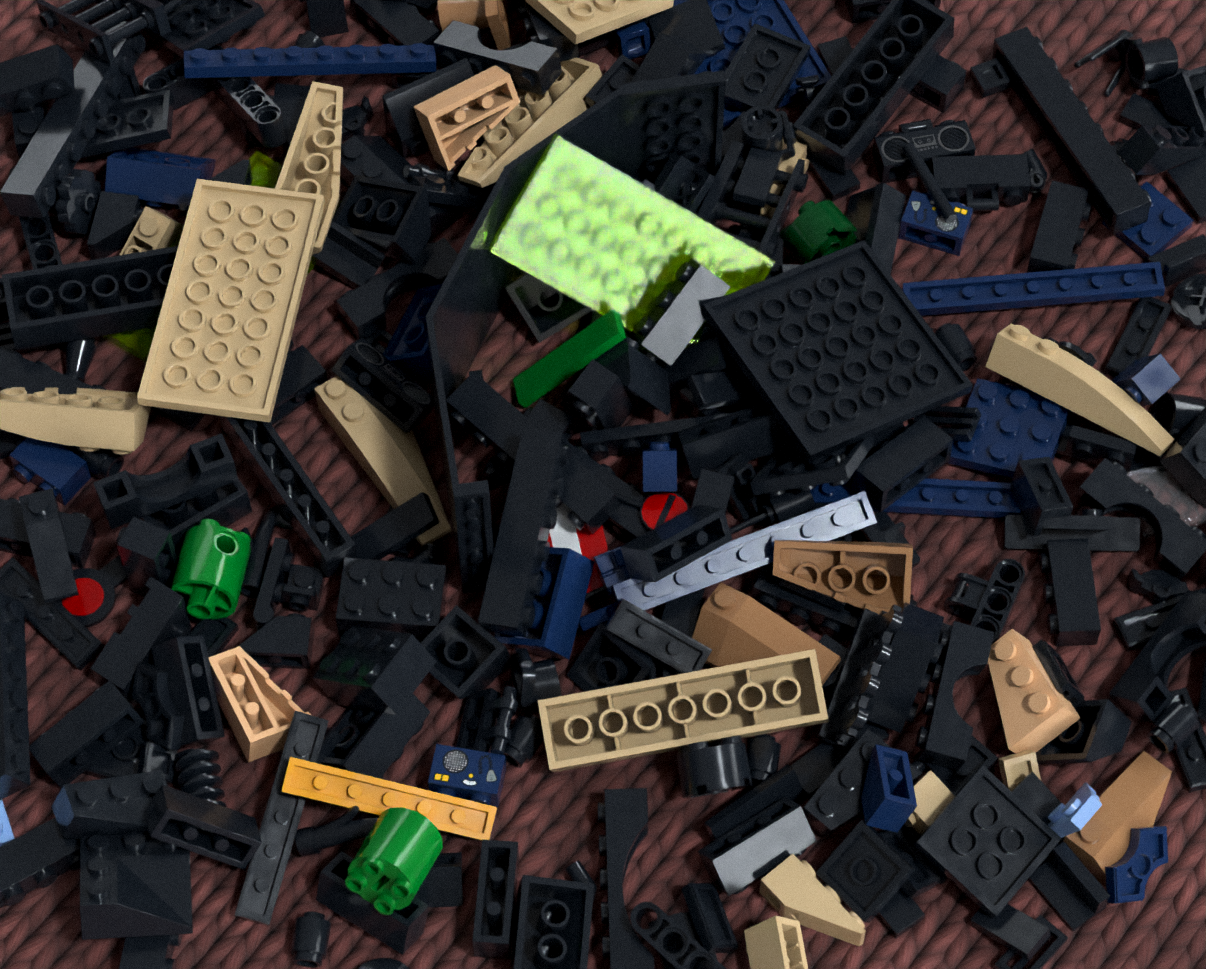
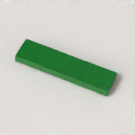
[513,309,626,408]

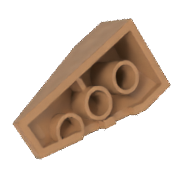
[773,540,913,614]
[692,582,841,686]
[1063,751,1172,887]

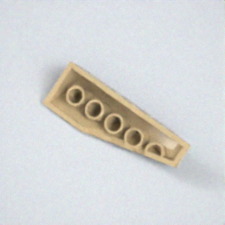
[457,57,602,188]
[275,81,343,255]
[985,323,1175,456]
[314,376,451,546]
[0,387,151,454]

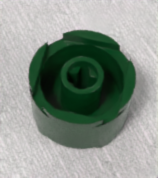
[780,200,857,265]

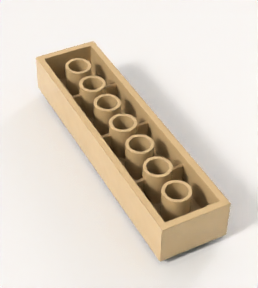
[537,649,829,773]

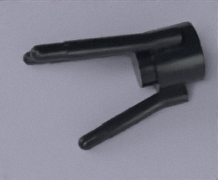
[1074,30,1134,97]

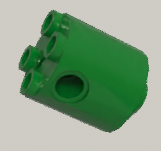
[170,519,251,619]
[345,807,443,915]

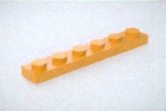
[281,757,497,840]

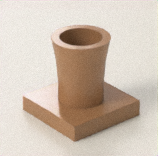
[438,0,511,50]

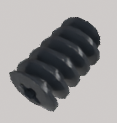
[174,748,227,807]

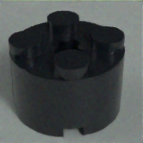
[676,736,753,798]

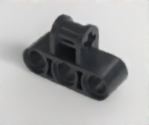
[944,559,1025,645]

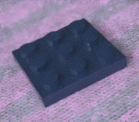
[948,378,1071,479]

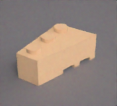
[414,65,520,171]
[988,629,1080,753]
[208,646,311,763]

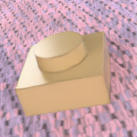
[998,750,1041,791]

